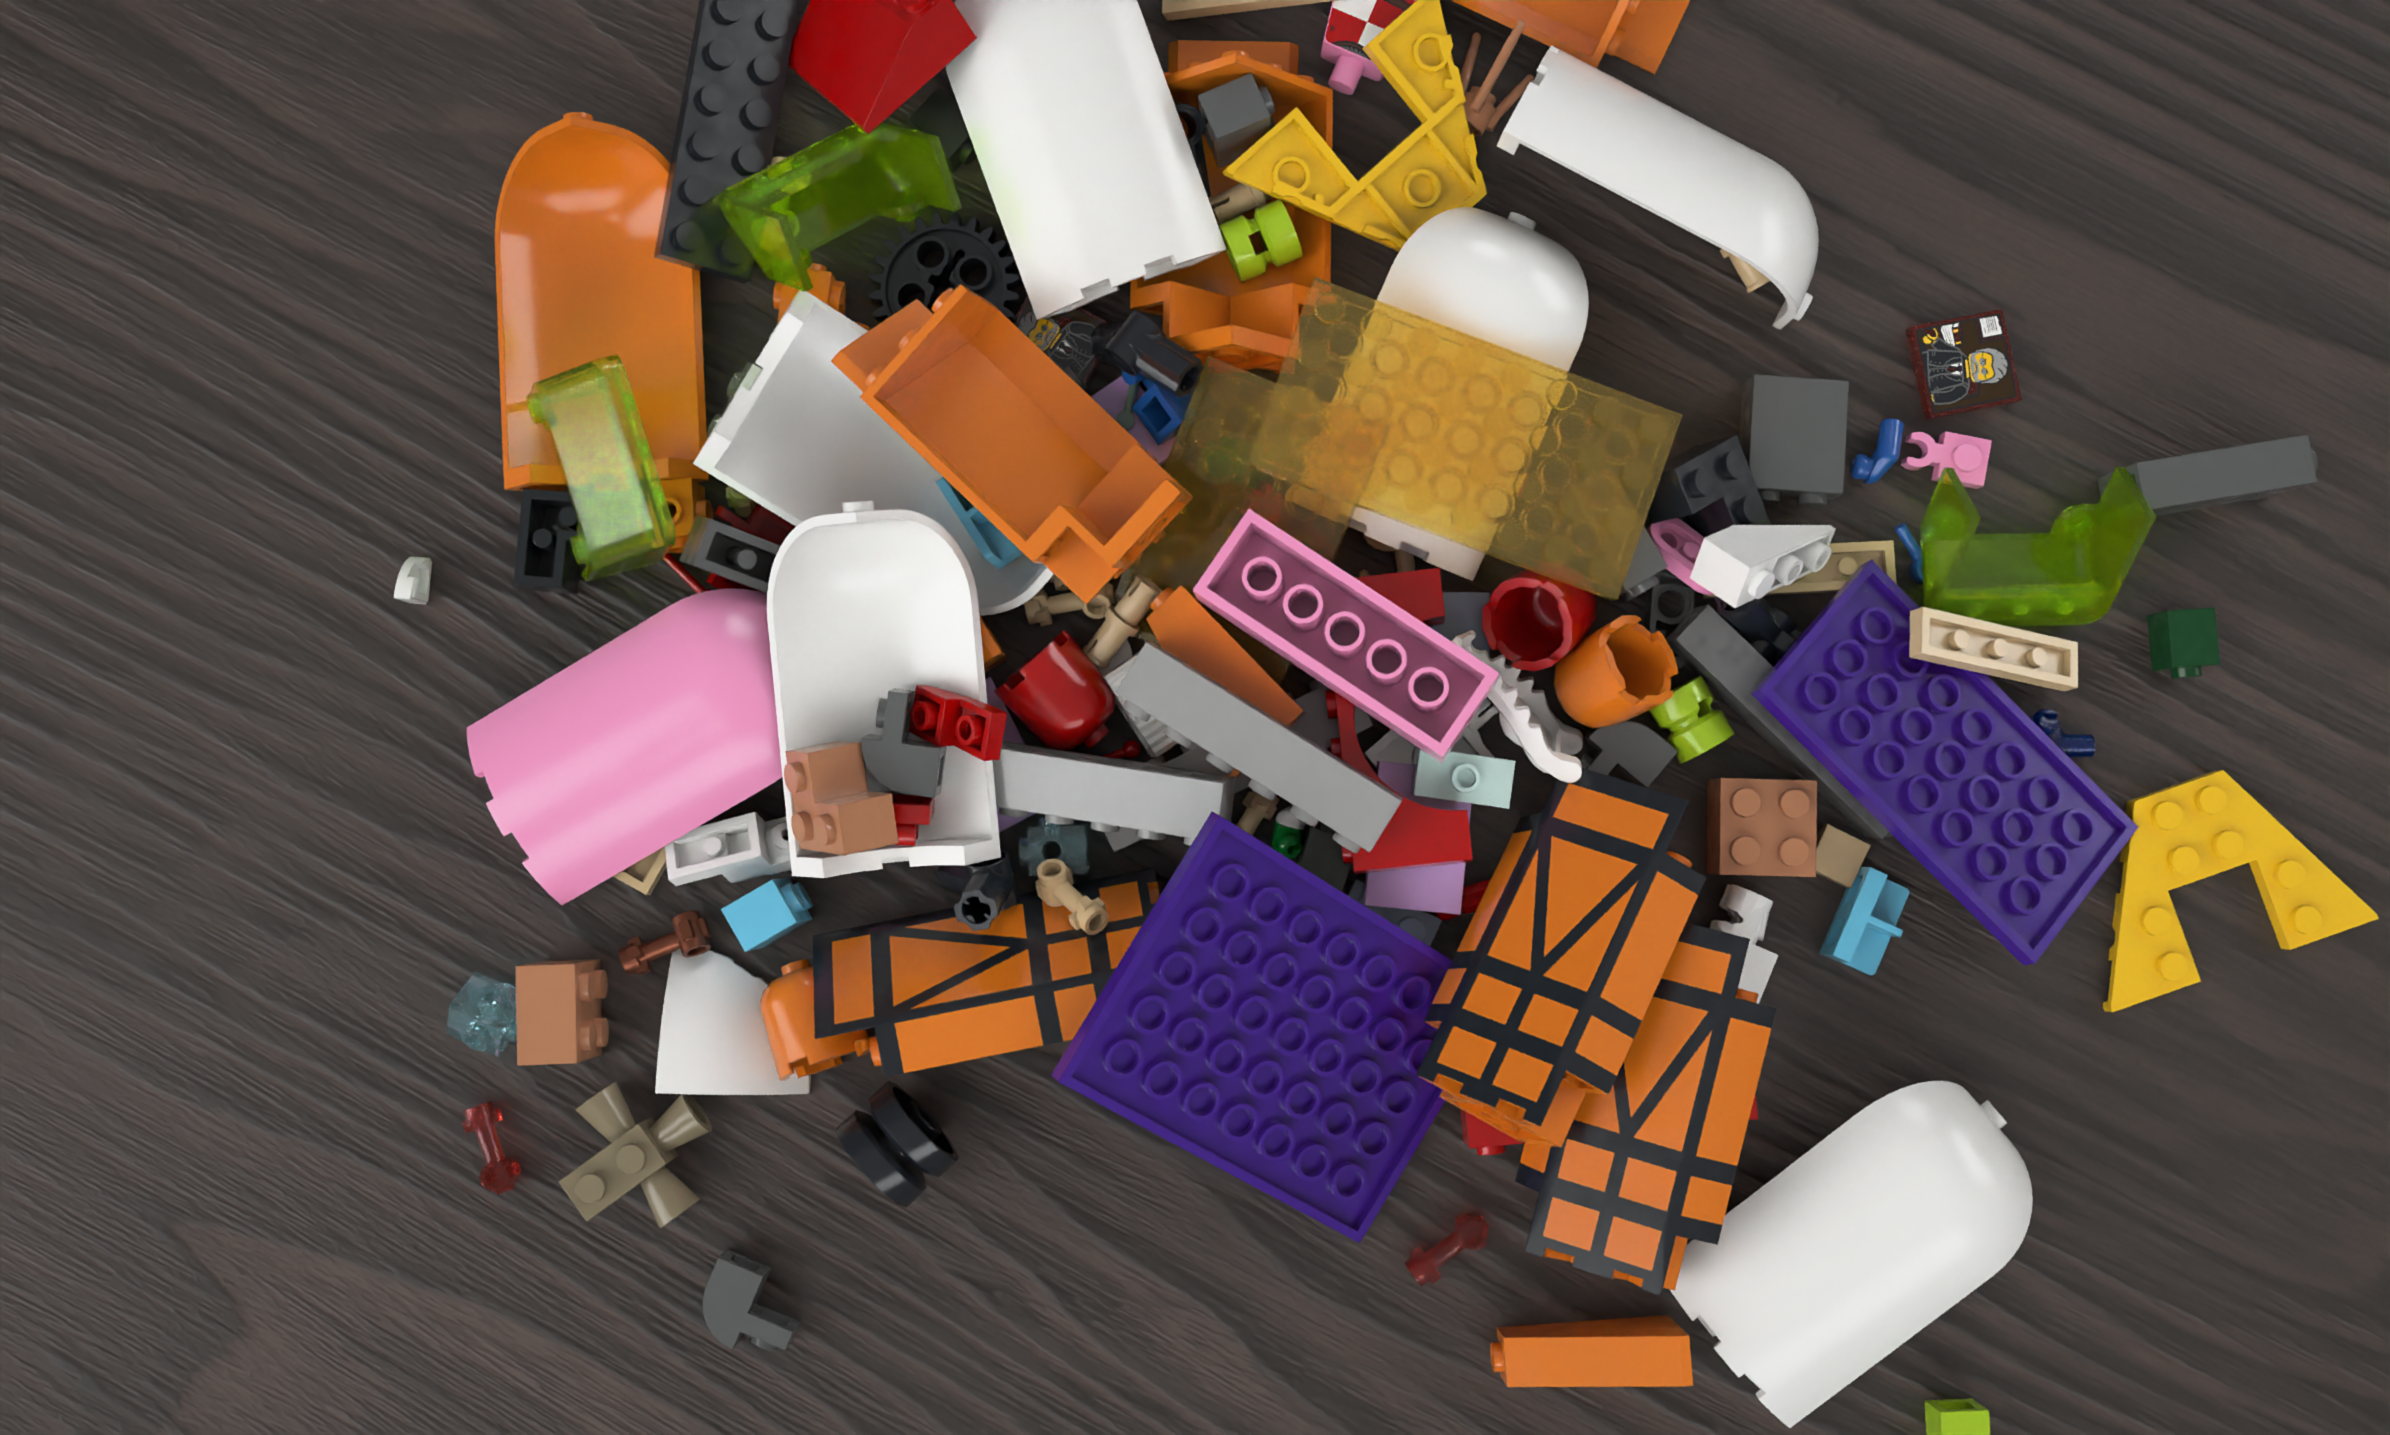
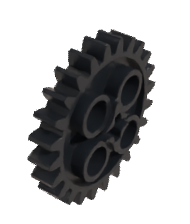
[868,212,1023,323]

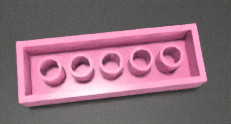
[1193,509,1499,763]

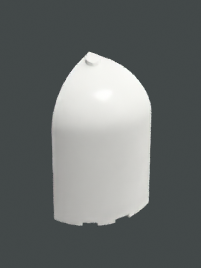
[945,0,1226,320]
[1497,45,1819,330]
[1288,207,1589,581]
[693,288,1053,616]
[767,500,1001,878]
[1669,1081,2033,1428]

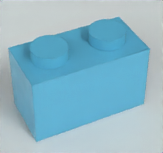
[721,878,813,952]

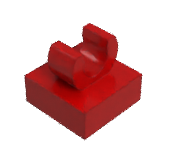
[885,792,935,846]

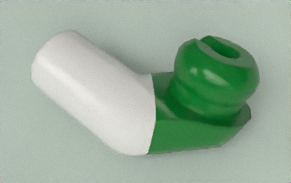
[1271,805,1307,859]

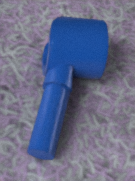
[1894,523,1943,584]

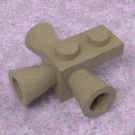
[559,1081,712,1229]

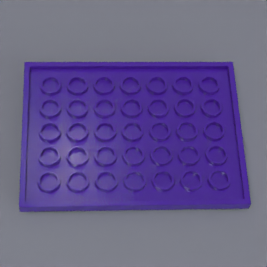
[1051,812,1452,1243]

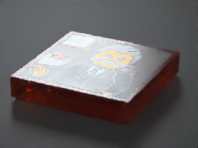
[1014,294,1110,390]
[1906,309,2022,421]

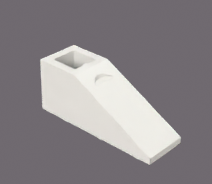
[1690,525,1836,608]

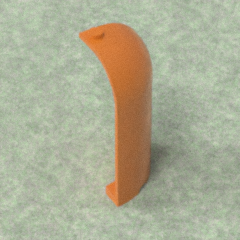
[495,112,709,493]

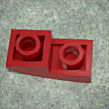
[909,685,1007,761]

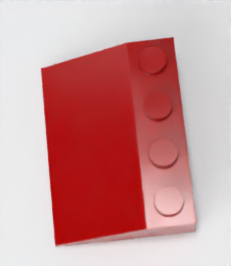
[788,0,977,134]

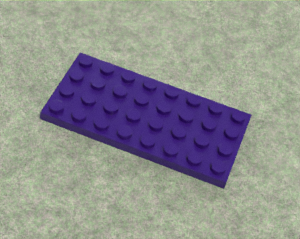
[1751,559,2138,965]

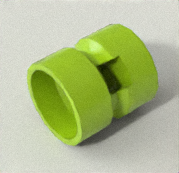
[1218,199,1303,283]
[1649,675,1735,763]

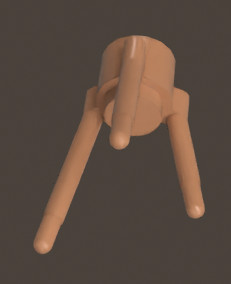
[1460,20,1534,136]

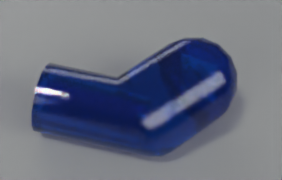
[2030,708,2095,758]

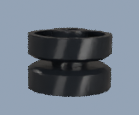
[836,1081,959,1207]

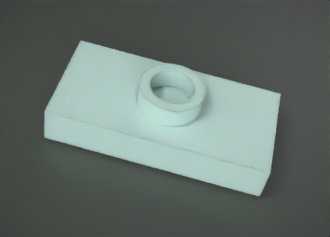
[1411,748,1516,809]

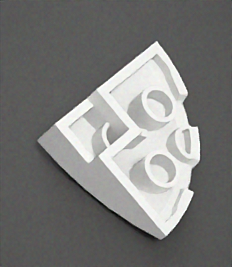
[655,949,811,1095]

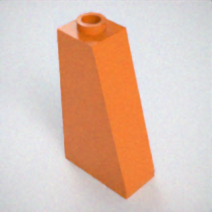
[1146,585,1306,779]
[1490,1315,1693,1387]

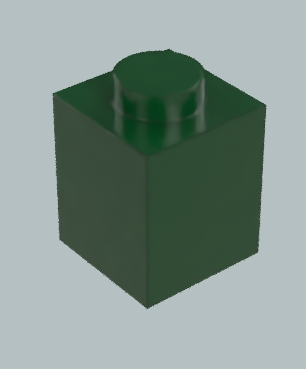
[2147,607,2220,679]

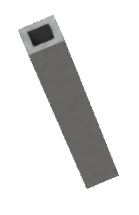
[1666,605,1893,839]

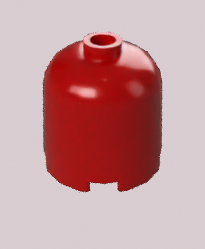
[1482,562,1597,671]
[994,630,1116,751]

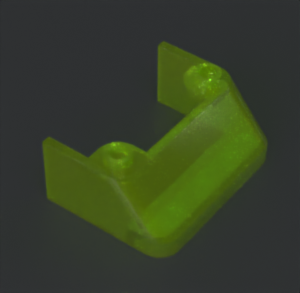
[717,123,962,292]
[526,354,676,582]
[1920,467,2156,626]

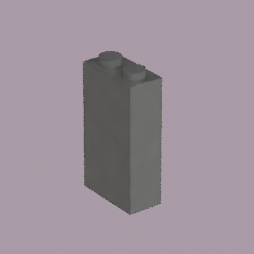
[2097,435,2318,524]

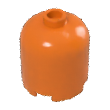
[1554,615,1678,729]
[760,959,870,1081]

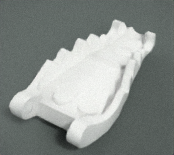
[1452,630,1583,783]

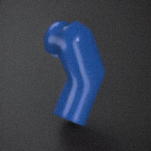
[1849,418,1904,484]

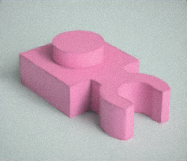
[1901,431,1992,489]

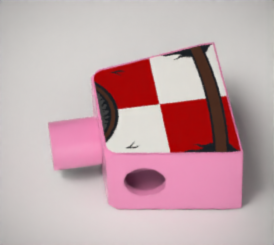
[1321,0,1417,95]

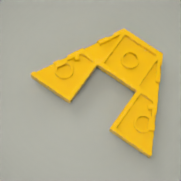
[1222,0,1487,252]
[2103,770,2379,1013]

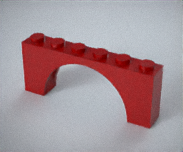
[1325,568,1473,874]

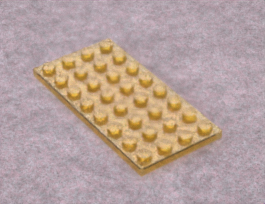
[1246,277,1682,601]

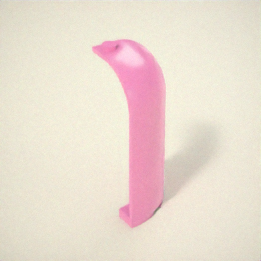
[467,588,782,906]

